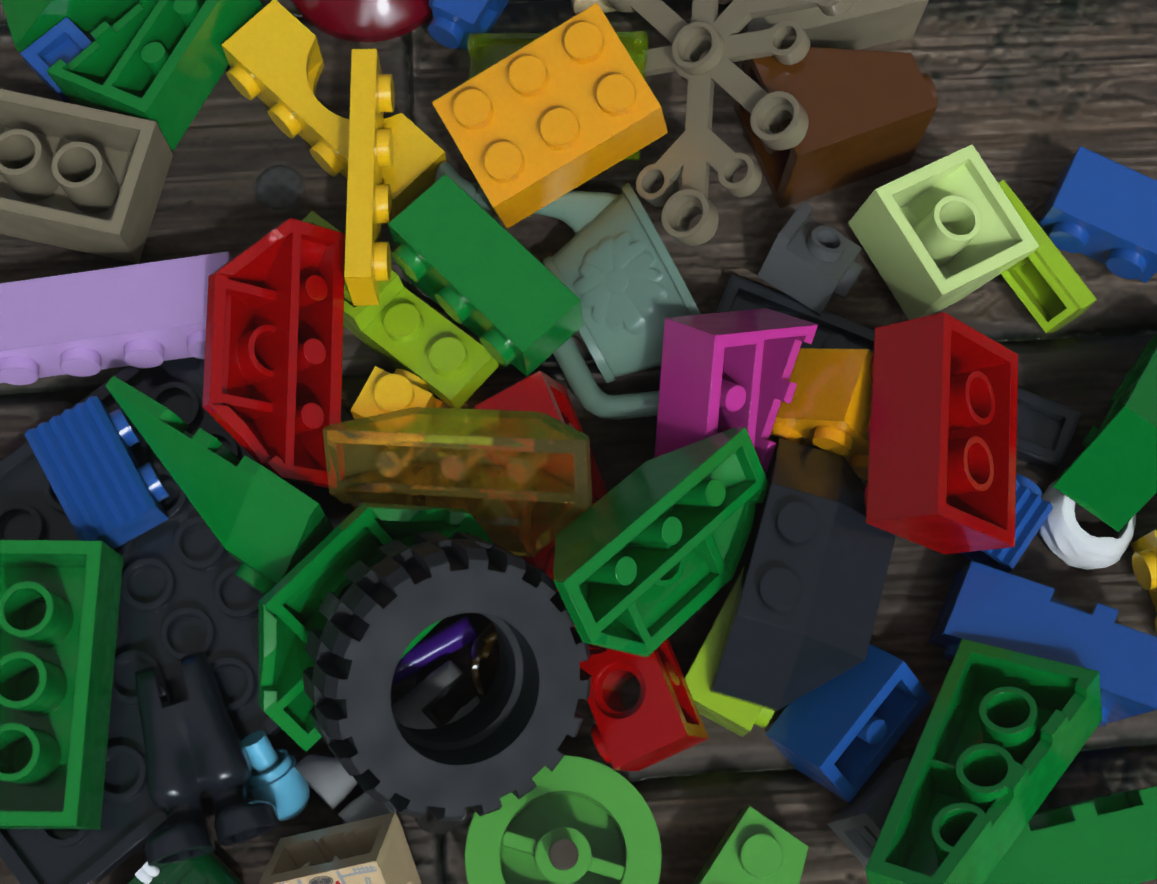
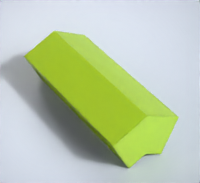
[998,179,1097,333]

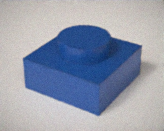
[20,17,92,103]

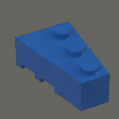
[929,561,1157,727]

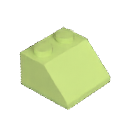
[848,144,1040,320]

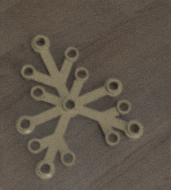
[606,0,854,246]

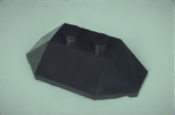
[711,438,896,711]

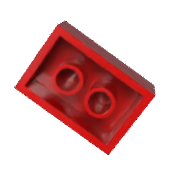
[864,312,1018,554]

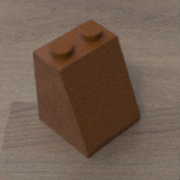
[734,45,938,209]

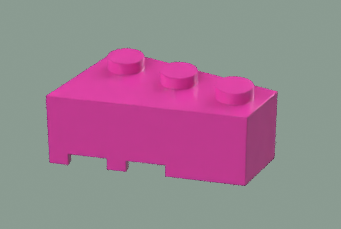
[654,308,818,475]

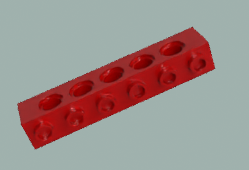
[474,371,709,772]

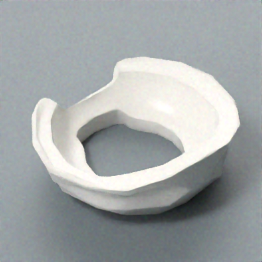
[1039,480,1136,570]

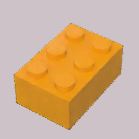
[432,3,668,229]

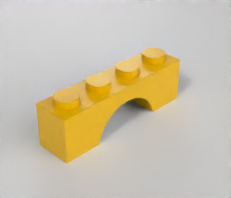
[222,0,446,220]

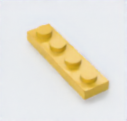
[344,49,395,306]

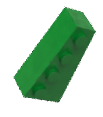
[865,639,1102,884]

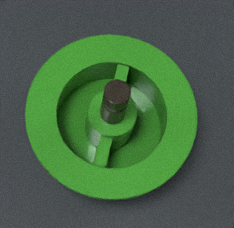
[465,755,662,884]

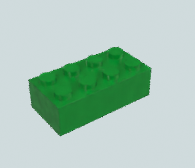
[0,540,123,829]

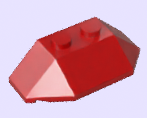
[202,218,346,488]

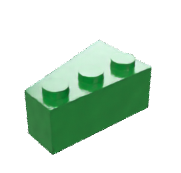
[46,0,264,151]
[388,174,583,377]
[1053,333,1157,532]
[984,786,1157,884]

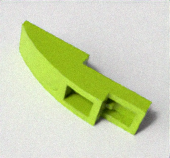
[302,211,499,411]

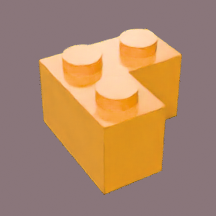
[768,348,874,480]

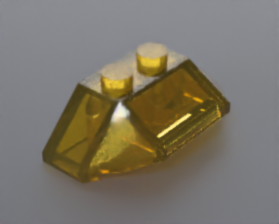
[323,407,592,557]

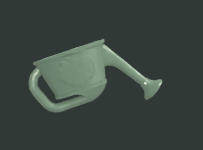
[434,161,701,420]

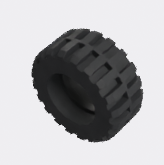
[303,531,592,821]

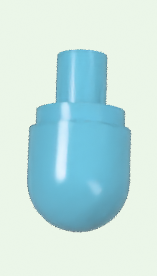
[241,730,310,821]

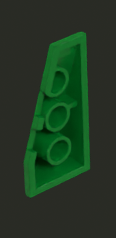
[105,375,334,595]

